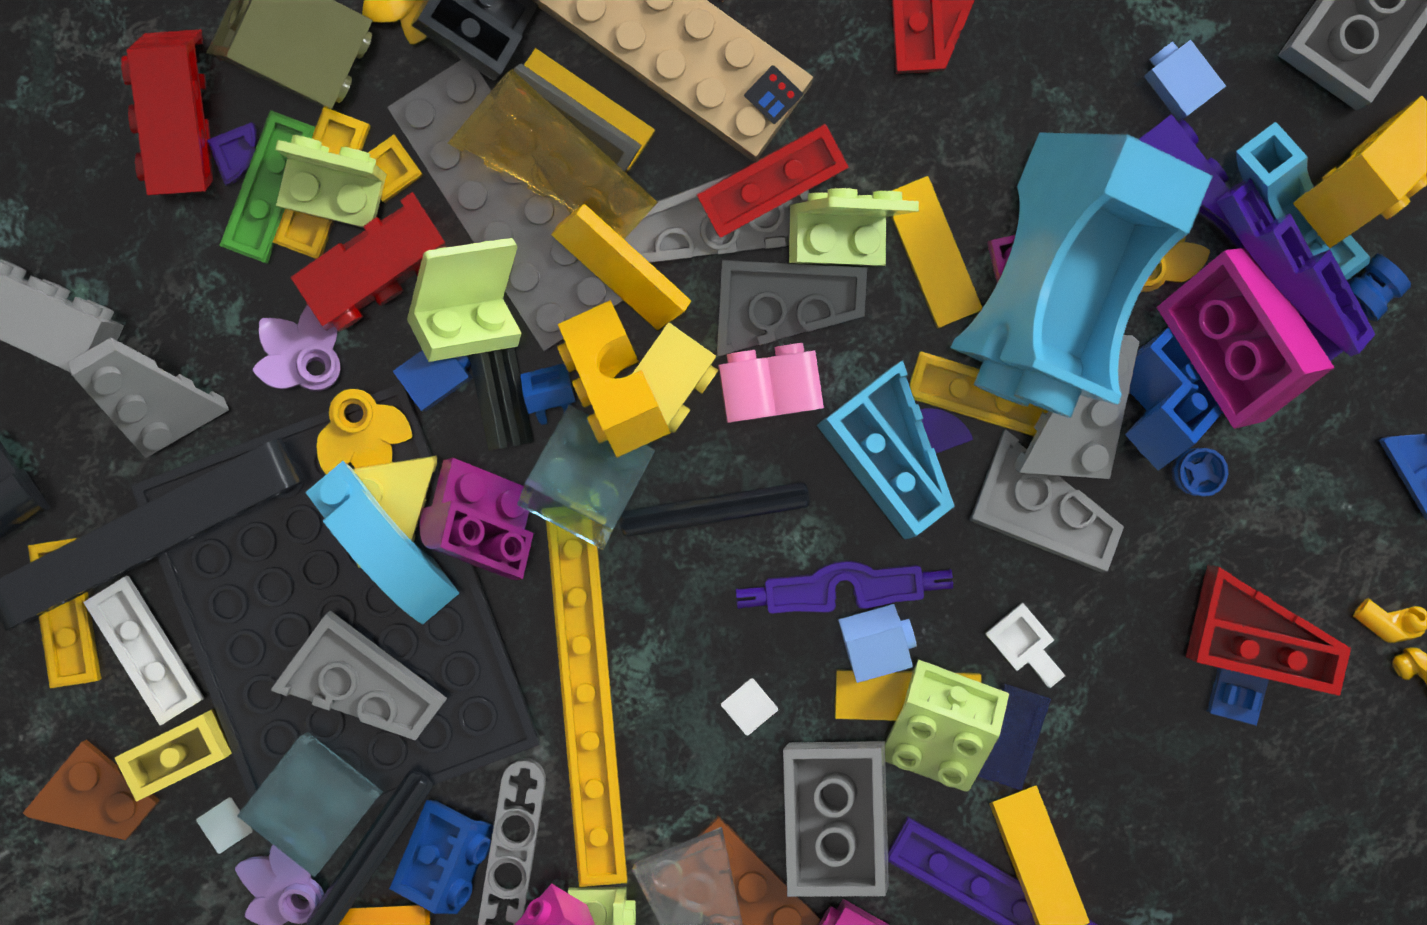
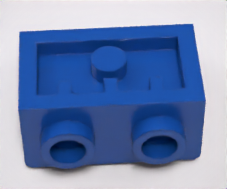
[389,800,494,914]

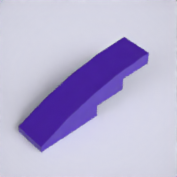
[1217,178,1375,357]

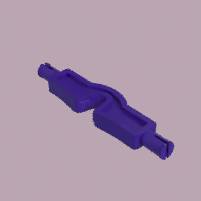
[736,561,953,613]

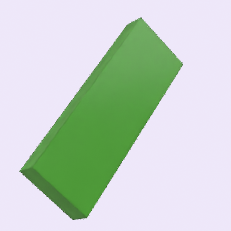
[220,110,316,264]

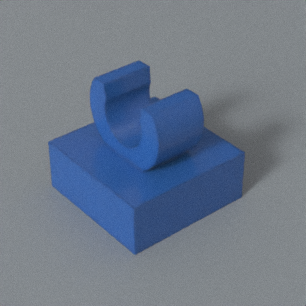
[520,363,576,425]
[1207,668,1269,726]

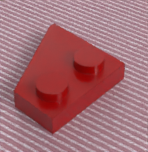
[892,0,975,74]

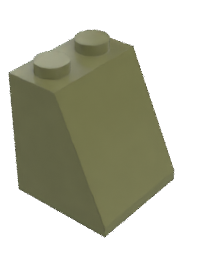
[207,0,373,109]

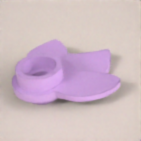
[253,305,340,391]
[235,841,324,925]

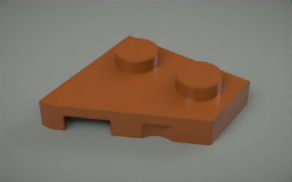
[23,739,160,840]

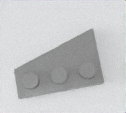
[68,338,229,458]
[969,429,1124,574]

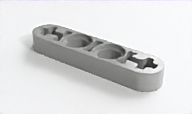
[478,758,546,925]

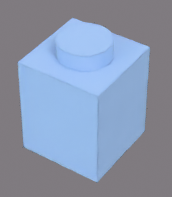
[1144,40,1226,121]
[838,604,917,683]

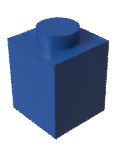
[393,350,473,411]

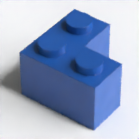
[1125,326,1223,471]

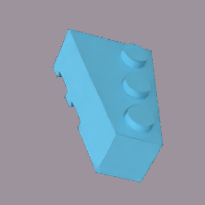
[817,360,954,540]

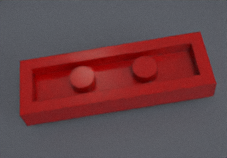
[696,124,849,238]

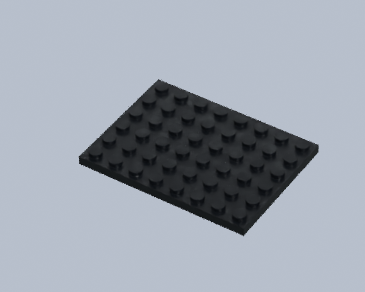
[131,383,541,848]

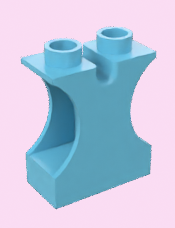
[951,133,1212,418]

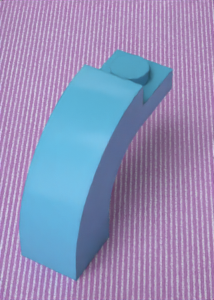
[1236,122,1370,280]
[305,461,459,625]

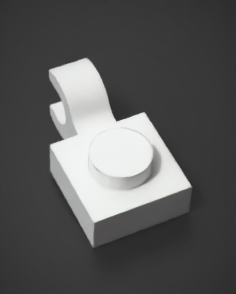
[985,603,1065,688]

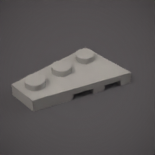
[1013,335,1139,479]
[271,611,447,740]

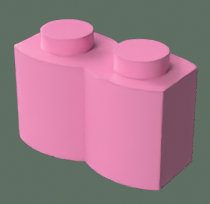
[718,343,824,423]

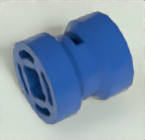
[1348,253,1411,322]
[1171,448,1229,496]

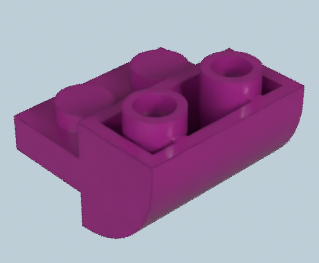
[420,458,534,580]

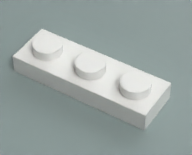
[83,576,205,726]

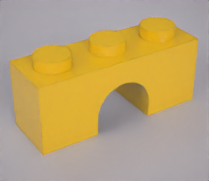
[557,300,671,457]

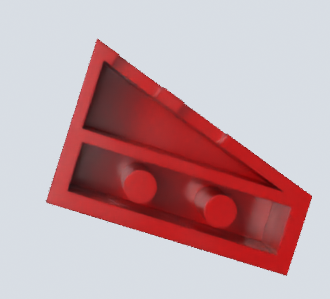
[121,29,213,195]
[290,192,447,332]
[1186,564,1351,696]

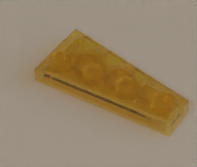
[448,69,658,239]

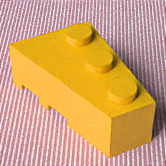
[1293,95,1427,248]

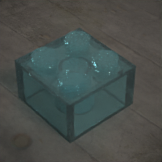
[517,405,655,550]
[237,732,383,877]

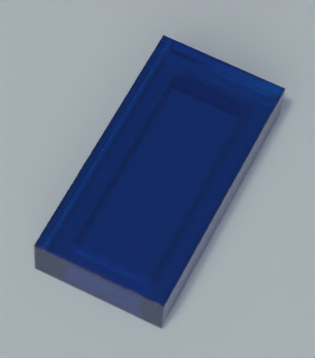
[978,683,1051,790]

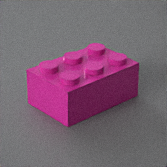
[1156,248,1335,429]

